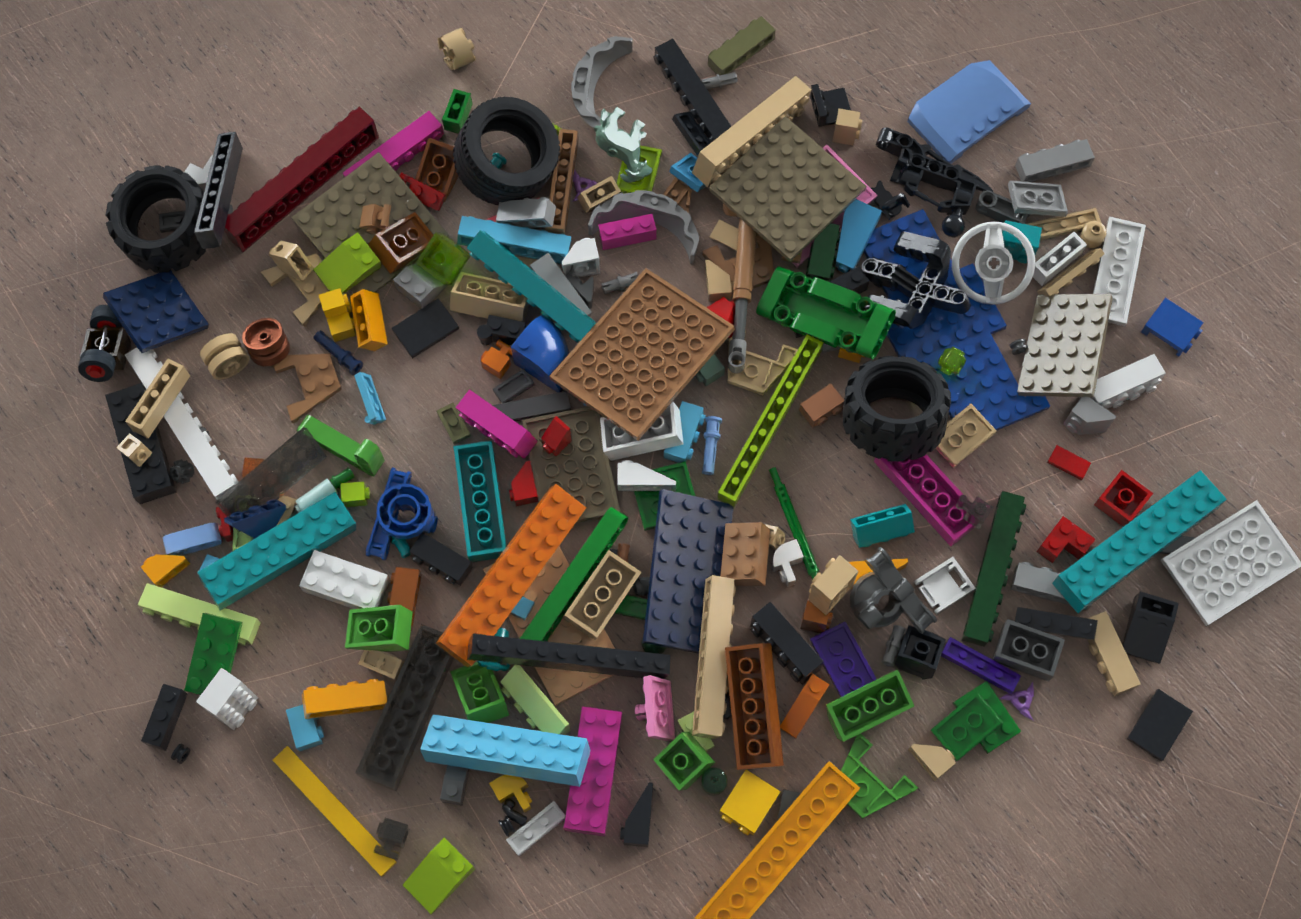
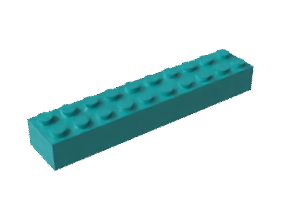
[1052,470,1227,614]

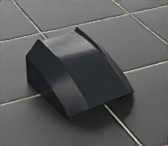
[895,625,946,680]

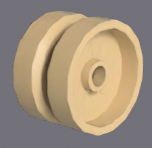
[200,333,250,380]

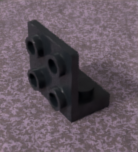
[810,84,851,127]

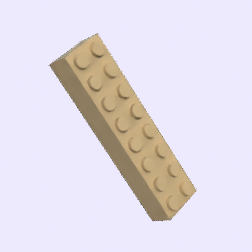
[692,76,811,187]

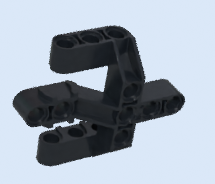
[862,231,971,329]

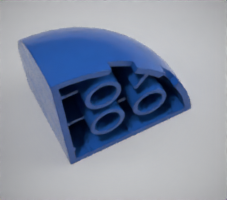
[511,315,569,393]

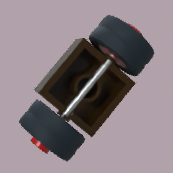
[78,305,131,382]

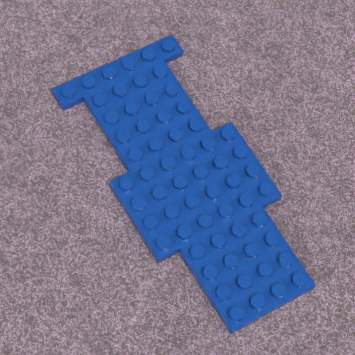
[864,209,1050,431]

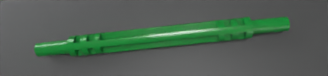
[769,467,820,580]

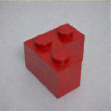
[1036,516,1095,563]

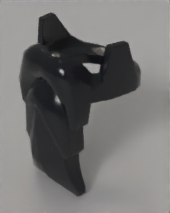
[871,181,910,220]

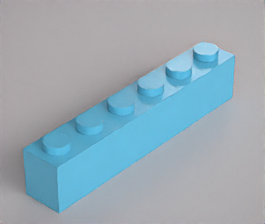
[457,216,571,264]

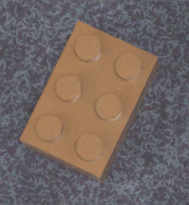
[720,522,770,586]

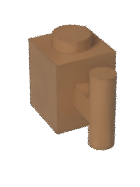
[360,204,391,235]

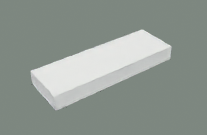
[506,801,566,856]

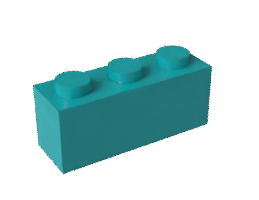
[850,504,915,548]

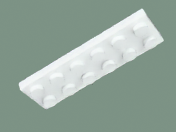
[1093,217,1146,326]

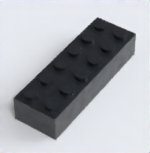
[105,383,177,504]

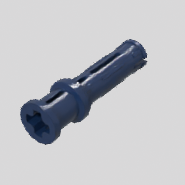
[313,330,363,375]

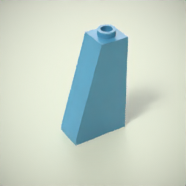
[836,199,882,273]

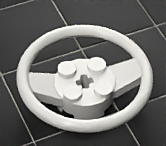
[952,222,1035,305]

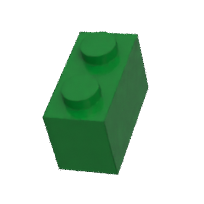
[442,89,473,134]

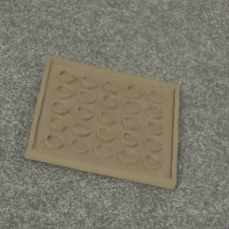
[709,116,867,262]
[291,152,449,294]

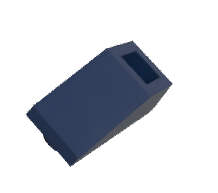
[224,499,286,538]

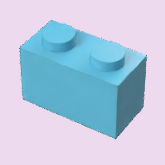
[286,705,324,751]

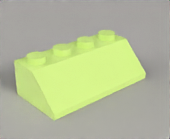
[500,665,571,735]

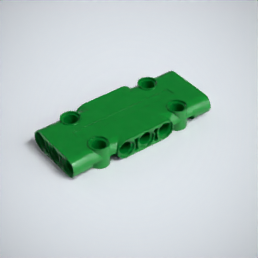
[756,266,896,360]

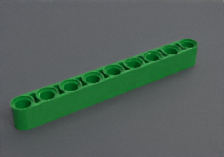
[520,507,628,642]

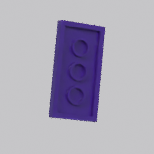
[810,622,877,697]

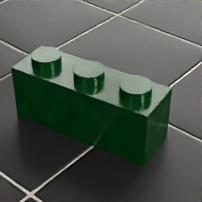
[805,223,841,281]

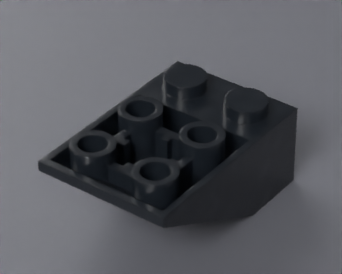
[1123,591,1179,664]

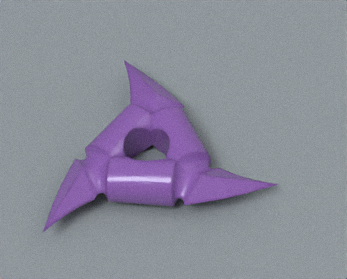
[572,169,597,202]
[1000,682,1034,721]

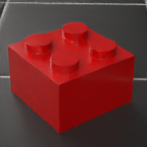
[1094,470,1153,527]

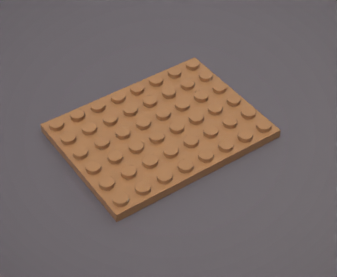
[549,268,735,441]

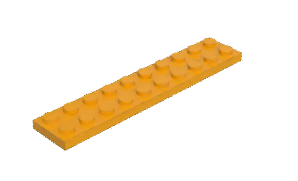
[695,761,860,919]

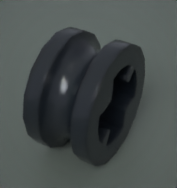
[171,743,191,764]
[498,815,516,836]

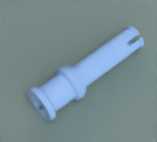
[702,416,722,475]

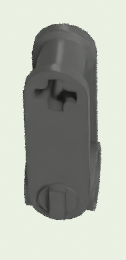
[975,190,1031,224]

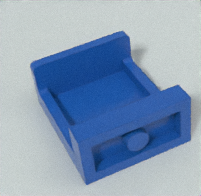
[1141,297,1204,357]

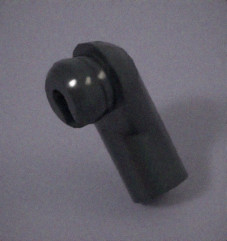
[502,799,527,826]

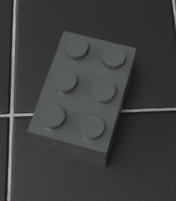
[992,619,1065,682]

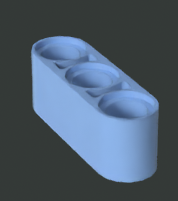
[163,523,222,556]

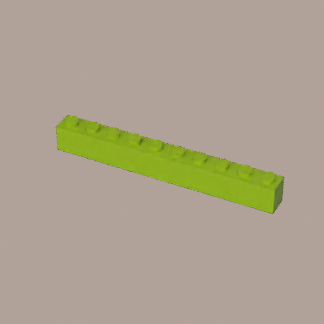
[717,334,824,508]

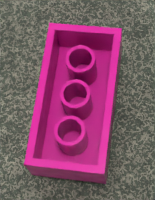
[455,389,538,459]

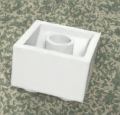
[562,238,600,278]

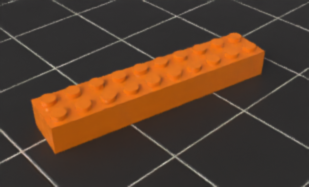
[435,484,587,667]

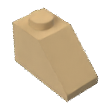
[705,260,734,301]
[908,744,956,781]

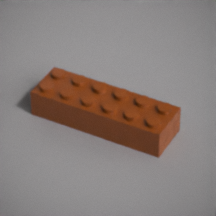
[725,643,784,770]

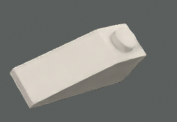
[617,460,676,491]

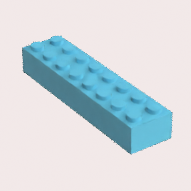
[420,714,591,787]

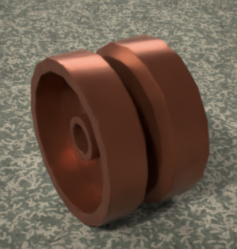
[242,318,290,366]

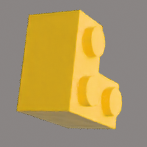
[319,288,356,342]

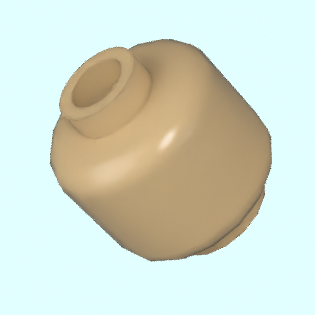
[1080,221,1106,248]

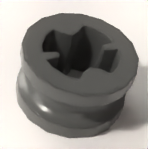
[1009,339,1028,355]

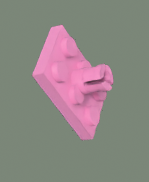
[635,675,675,741]

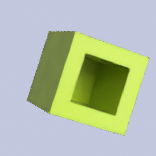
[341,481,370,507]

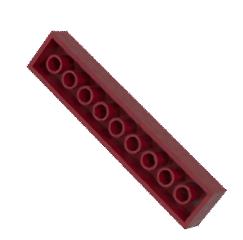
[224,106,379,252]

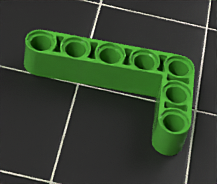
[296,415,385,477]

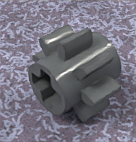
[169,459,194,484]

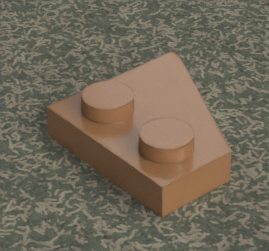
[663,177,692,212]

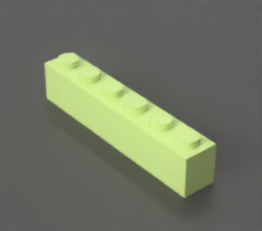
[138,583,261,646]

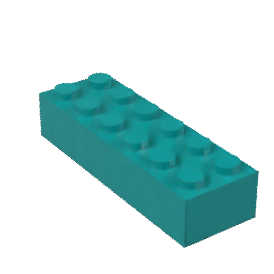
[453,441,507,562]

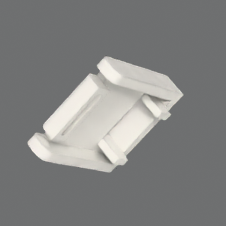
[914,557,976,615]

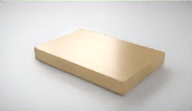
[936,404,997,468]

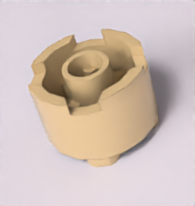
[437,28,476,70]

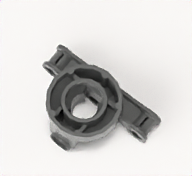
[850,547,937,634]

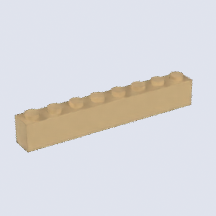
[692,575,736,739]

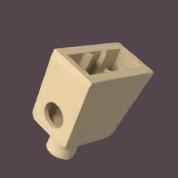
[269,241,314,282]

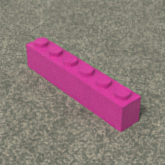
[343,111,444,177]

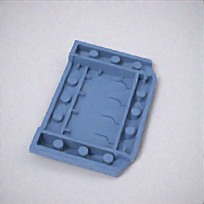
[907,60,1031,164]

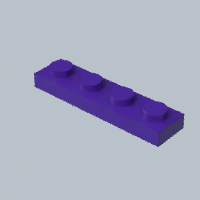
[941,637,1021,694]

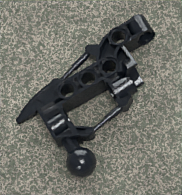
[876,127,993,238]

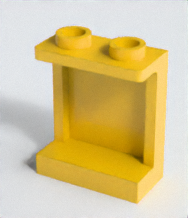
[719,770,781,836]

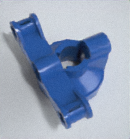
[366,467,438,560]

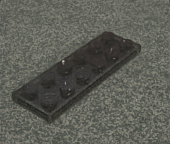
[215,427,327,532]

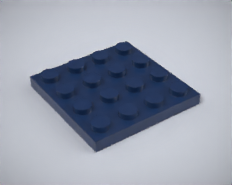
[103,270,209,353]

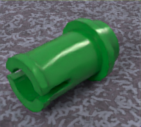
[329,467,355,489]

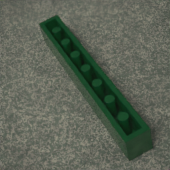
[962,491,1026,647]

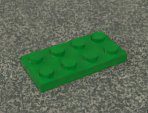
[184,613,243,695]

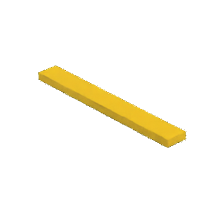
[273,746,397,877]

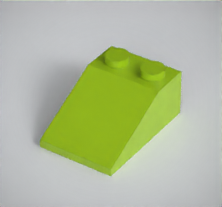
[313,232,381,294]
[403,837,475,915]

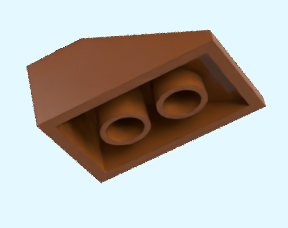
[415,138,459,202]
[368,212,438,274]

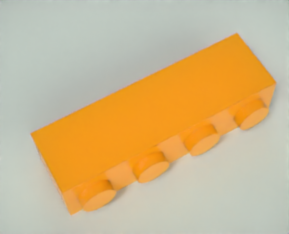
[302,679,388,719]

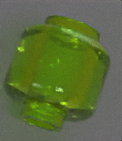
[938,346,966,376]

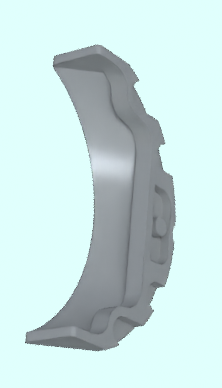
[571,36,633,128]
[588,190,699,264]

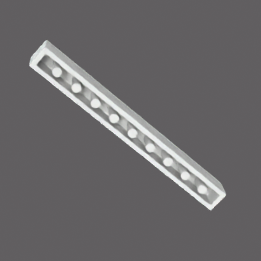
[125,348,240,504]

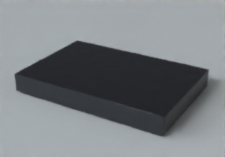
[392,298,459,359]
[1127,689,1193,762]

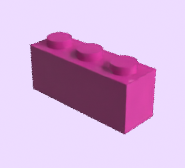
[598,214,657,250]

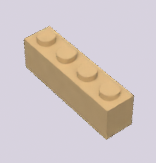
[125,359,190,439]
[1088,611,1140,697]

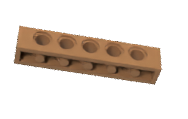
[545,129,579,234]

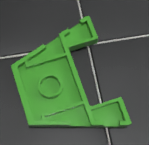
[841,733,918,819]

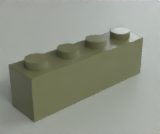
[708,16,776,76]

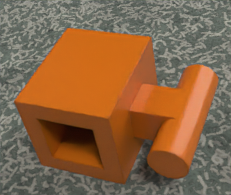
[481,339,512,379]

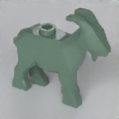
[594,107,652,183]

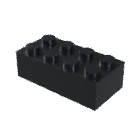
[750,602,824,685]

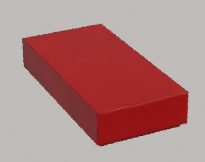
[1047,445,1091,481]

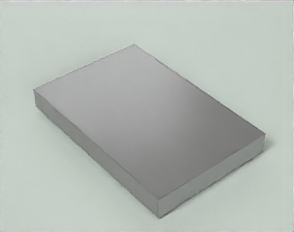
[1008,181,1068,217]

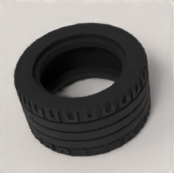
[453,96,560,205]

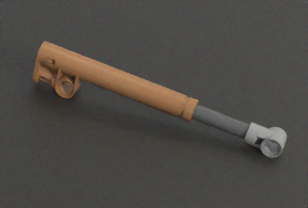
[723,203,757,373]

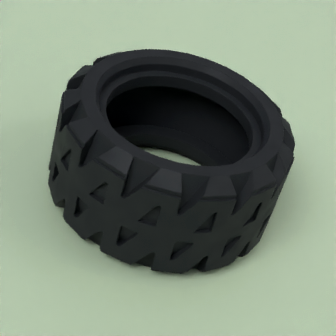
[106,165,206,273]
[843,356,951,462]

